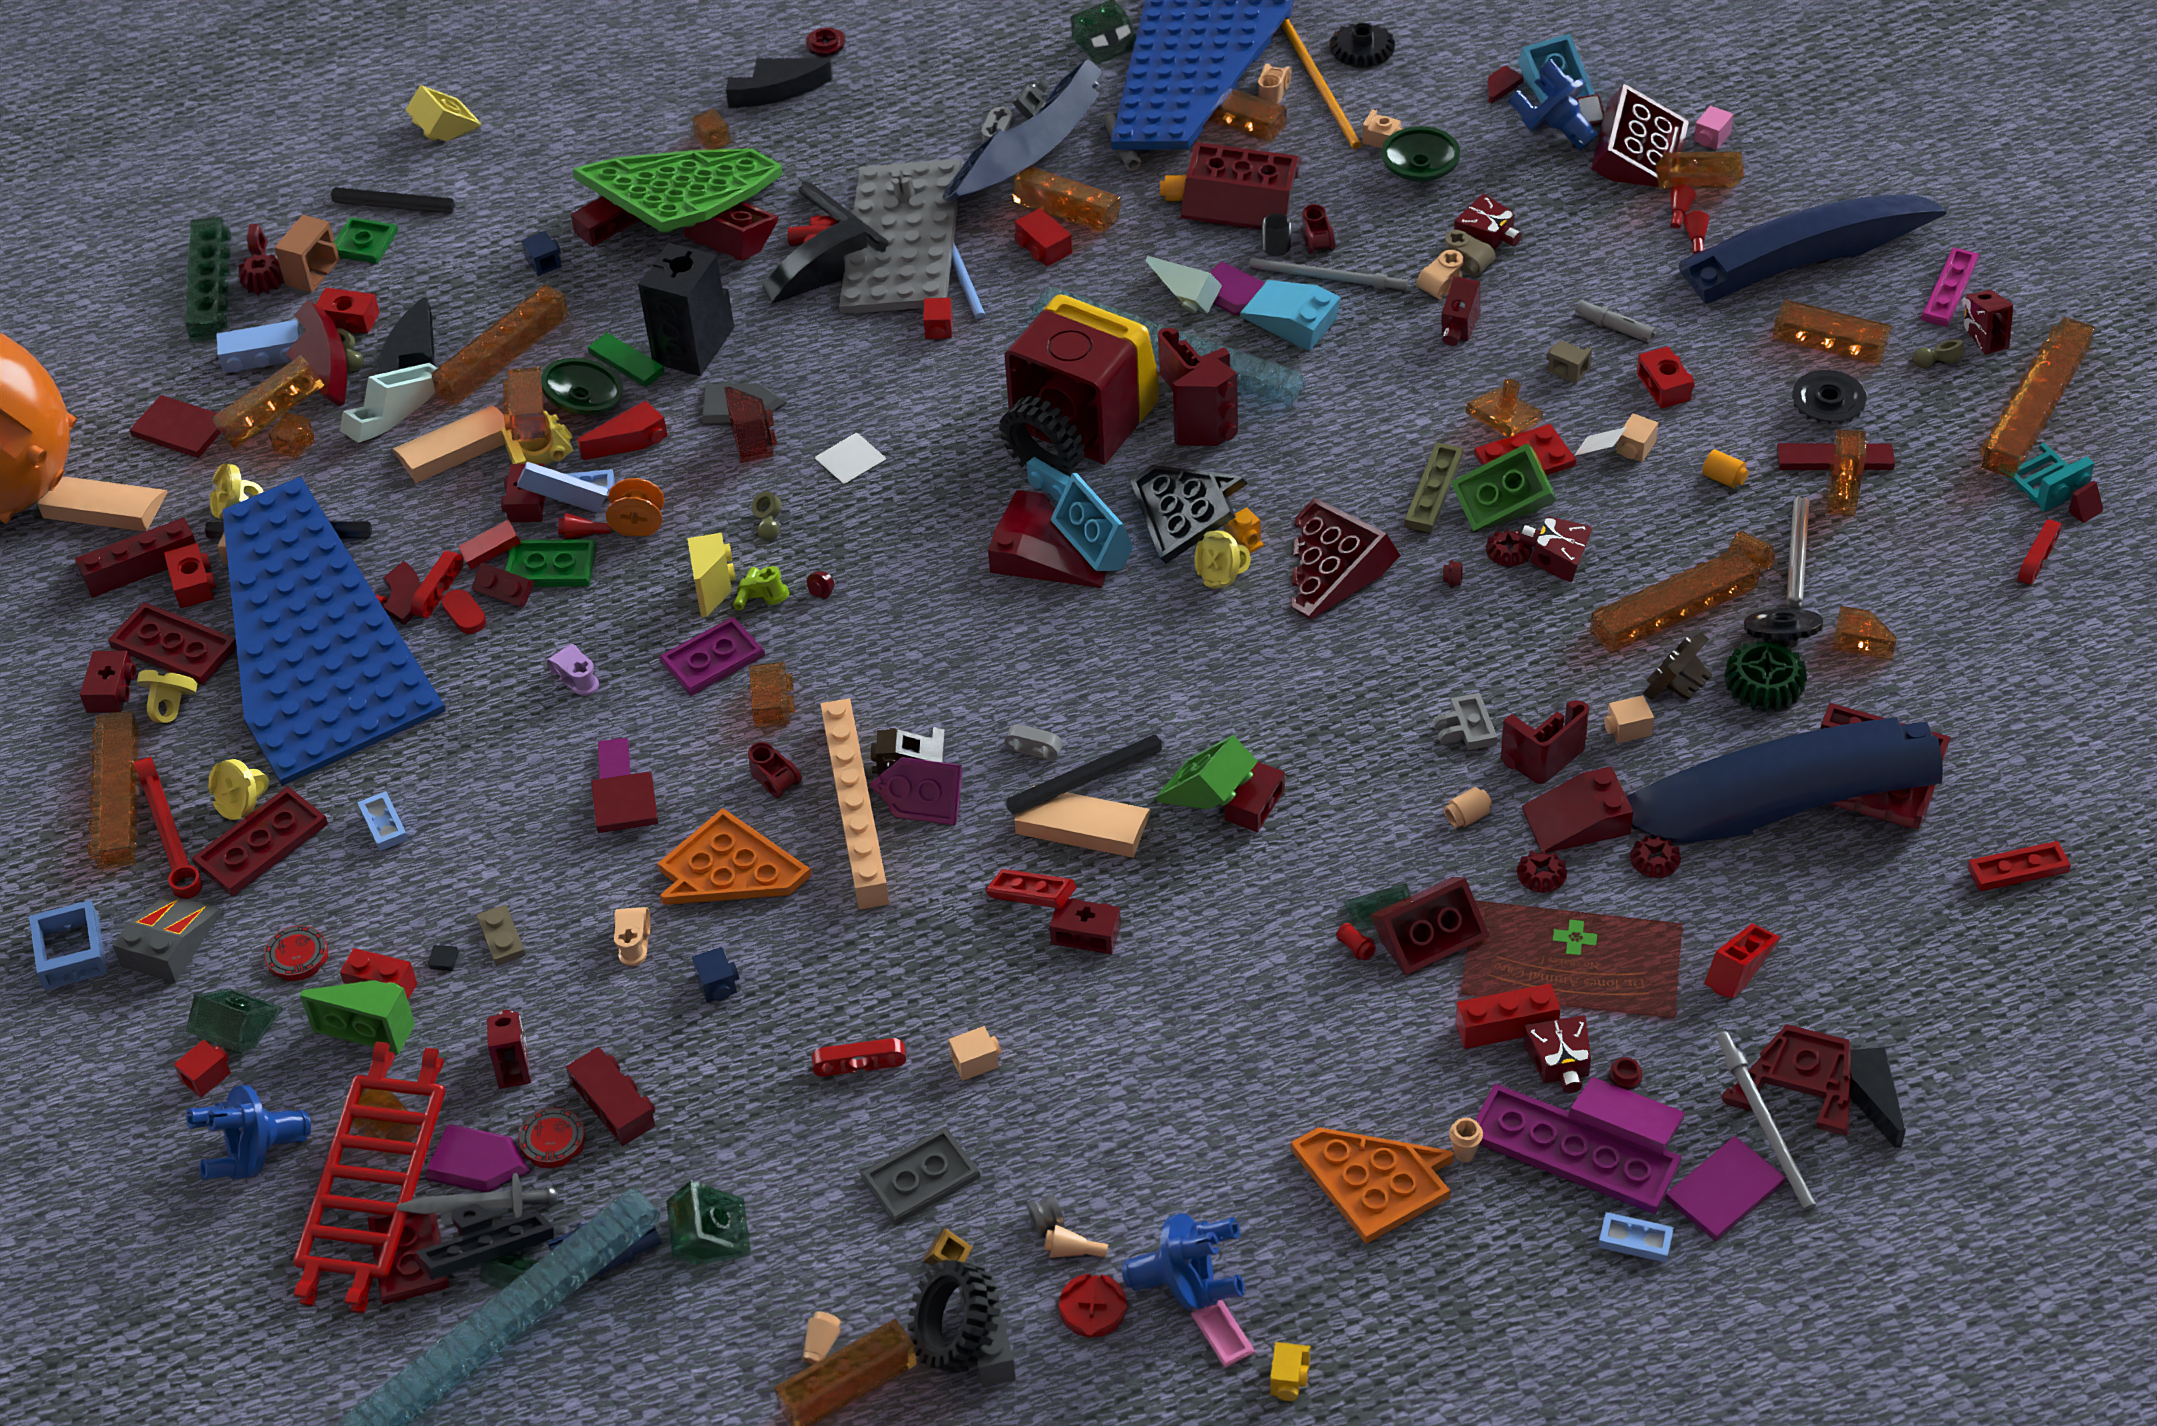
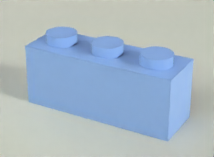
[216,320,301,373]

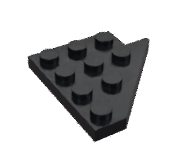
[1130,465,1248,564]

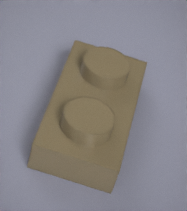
[476,904,526,966]

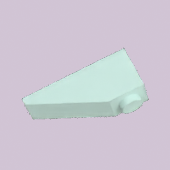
[1145,256,1222,313]

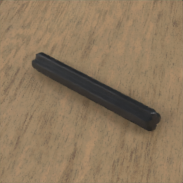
[331,187,455,213]

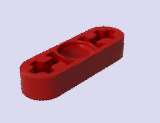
[2017,519,2062,586]
[410,550,463,619]
[811,1038,906,1077]

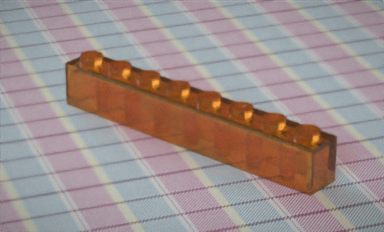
[1980,316,2095,479]

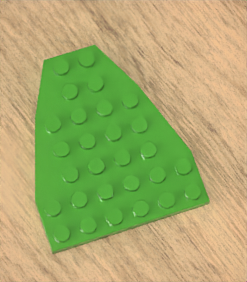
[573,148,782,233]

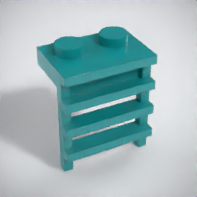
[1999,443,2095,512]

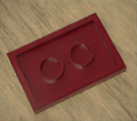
[129,395,230,458]
[367,1212,450,1305]

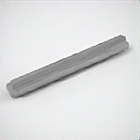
[1786,496,1809,608]

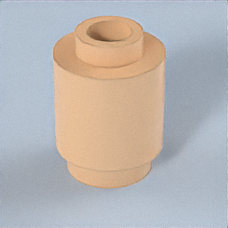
[1444,787,1492,828]

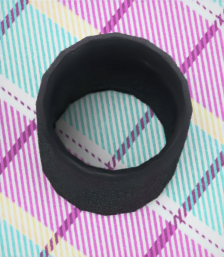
[1262,213,1291,257]

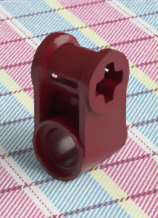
[1302,204,1335,254]
[748,742,802,799]

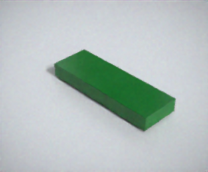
[588,332,665,387]

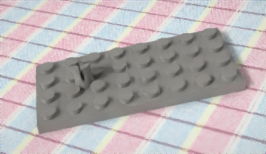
[839,159,963,313]

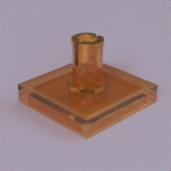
[1465,379,1544,437]

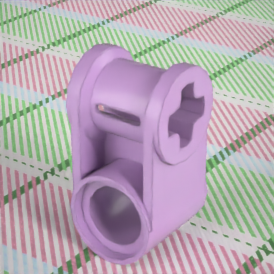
[546,644,599,696]

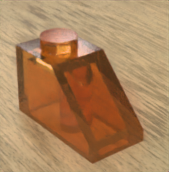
[1832,606,1897,660]

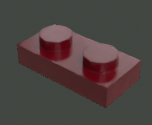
[471,563,534,608]

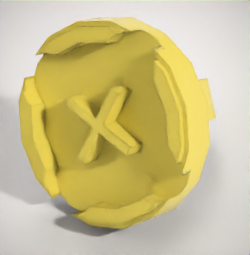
[210,464,263,519]
[1194,530,1251,589]
[137,670,198,723]
[208,759,269,820]

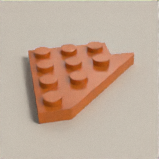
[657,808,811,905]
[1290,1127,1454,1244]

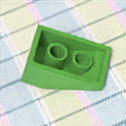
[1451,443,1558,532]
[1154,735,1258,809]
[299,980,415,1054]

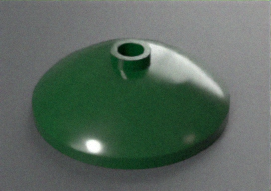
[1382,126,1460,182]
[540,358,623,416]

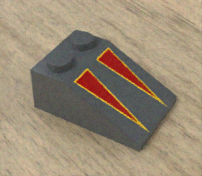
[112,894,222,982]

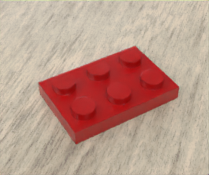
[1474,424,1576,476]

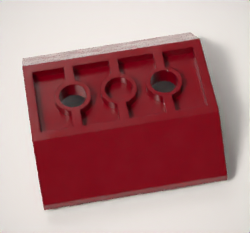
[1181,142,1302,229]

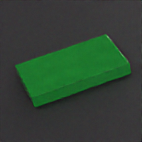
[505,539,597,587]

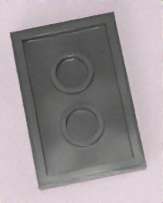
[860,1126,981,1225]

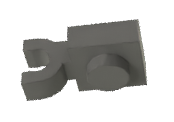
[1012,78,1050,120]

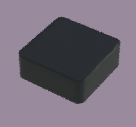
[428,945,459,971]

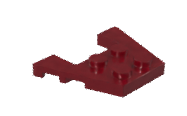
[1721,1024,1851,1136]

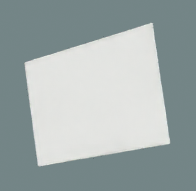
[1574,427,1627,456]

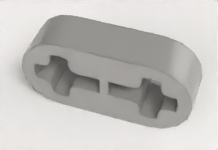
[981,107,1012,142]
[1004,724,1063,761]

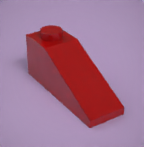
[577,400,668,460]
[1704,923,1781,999]

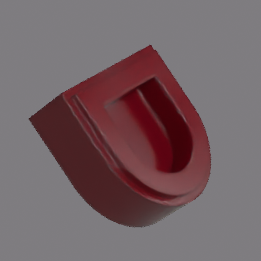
[247,223,268,255]

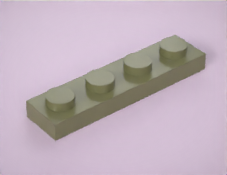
[1404,442,1463,533]

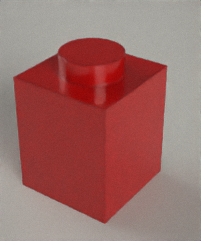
[923,297,953,339]
[174,1039,231,1098]

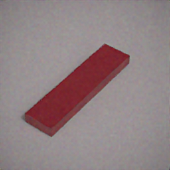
[1777,443,1895,470]

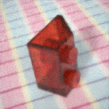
[724,386,777,463]

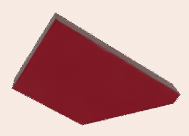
[1488,65,1524,104]

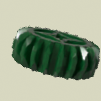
[1724,640,1808,712]

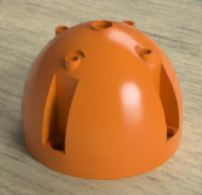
[0,332,78,524]

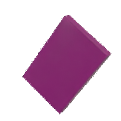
[659,616,765,696]
[1568,1076,1686,1154]
[1665,1136,1786,1242]

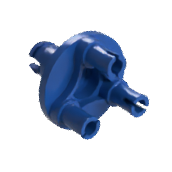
[1507,59,1598,151]
[186,1085,311,1180]
[1122,1213,1245,1311]

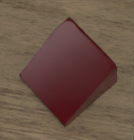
[2068,481,2103,523]

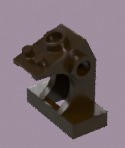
[871,727,944,776]

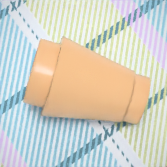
[1449,1118,1483,1162]
[802,1311,841,1366]

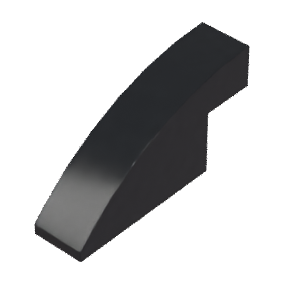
[725,58,833,108]
[763,216,868,303]
[377,297,435,375]

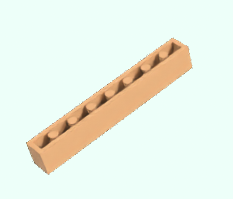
[820,698,889,910]

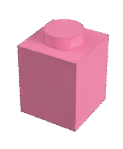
[1694,105,1734,150]

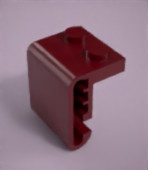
[1158,328,1230,390]
[1501,700,1589,784]

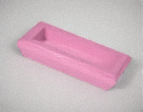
[1191,1300,1255,1368]

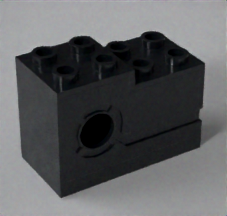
[638,243,735,376]

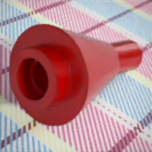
[1670,184,1696,229]
[1683,210,1710,255]
[558,513,611,540]

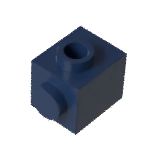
[521,231,562,276]
[692,947,740,1002]

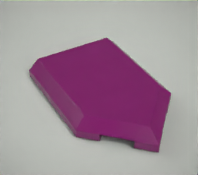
[1209,261,1265,315]
[869,757,962,825]
[426,1124,531,1193]

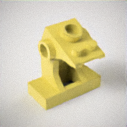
[501,410,574,464]

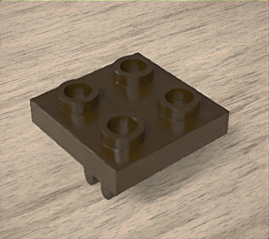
[1643,631,1712,700]

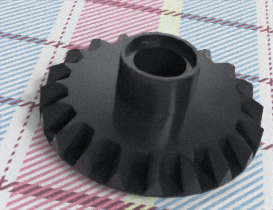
[1330,22,1395,67]
[1792,370,1867,426]
[1744,608,1823,648]

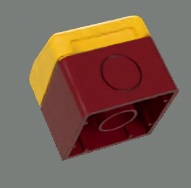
[1004,294,1159,465]

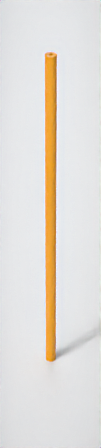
[1281,19,1362,149]

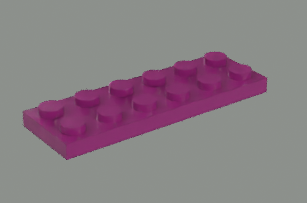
[1475,1083,1682,1215]

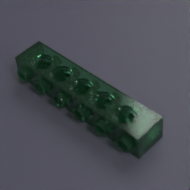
[185,216,231,342]

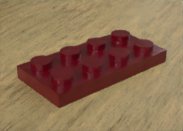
[108,602,237,685]
[192,786,328,897]

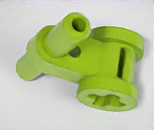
[733,566,790,610]

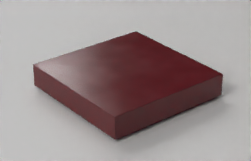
[591,771,659,833]

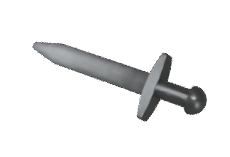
[397,1173,558,1219]

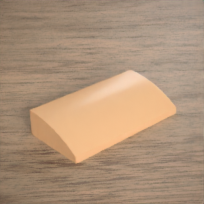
[392,405,513,483]
[38,477,168,531]
[1014,786,1151,858]

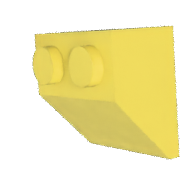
[406,85,481,142]
[687,533,736,618]

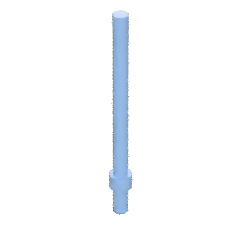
[951,243,986,320]

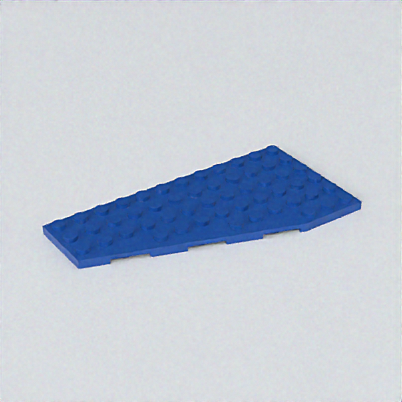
[1111,0,1294,150]
[222,476,446,786]

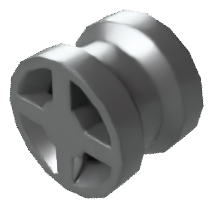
[1027,1194,1064,1235]

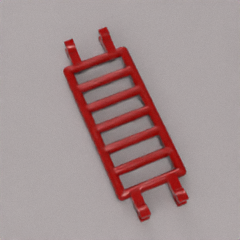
[293,1042,446,1314]

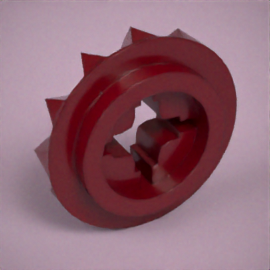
[806,28,845,57]
[1486,528,1532,566]
[1630,835,1681,878]
[1517,849,1568,893]

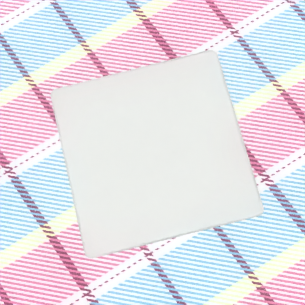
[815,433,886,484]

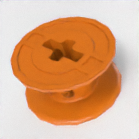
[605,478,665,536]

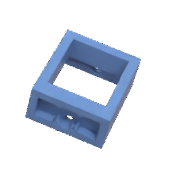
[29,900,108,990]

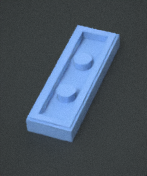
[517,462,608,512]

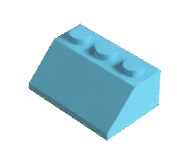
[1050,473,1133,571]

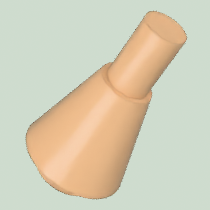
[1044,1224,1108,1258]

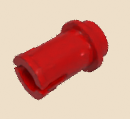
[1336,923,1376,961]

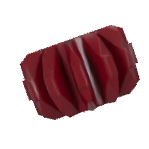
[238,252,284,296]

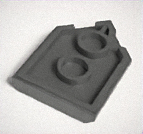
[703,383,787,426]

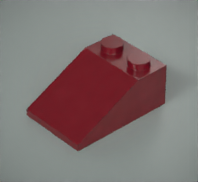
[1522,766,1633,853]

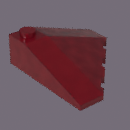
[988,490,1107,588]
[1291,497,1401,619]

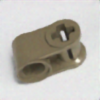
[1445,230,1496,277]

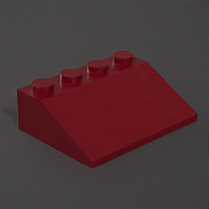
[1591,84,1689,189]

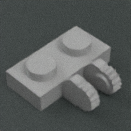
[1432,693,1497,750]

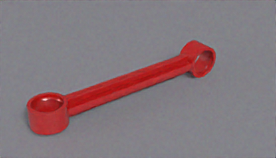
[134,756,203,899]

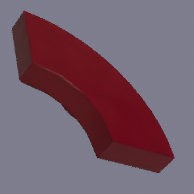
[383,561,420,625]

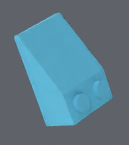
[1517,33,1594,104]
[1240,280,1341,351]

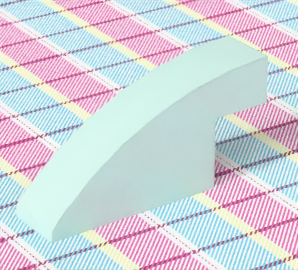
[340,363,448,443]

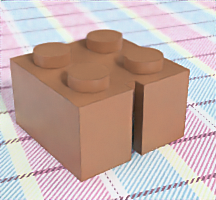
[274,215,340,293]

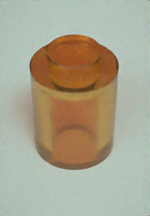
[1728,530,1775,572]

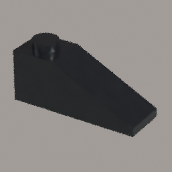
[1850,1047,1906,1148]

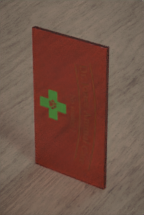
[1460,900,1683,1019]

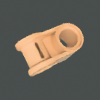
[1258,63,1291,107]
[1416,250,1463,300]
[614,907,651,966]

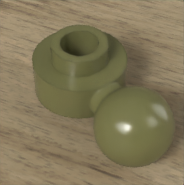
[337,328,364,371]
[1913,339,1965,368]
[751,491,781,540]

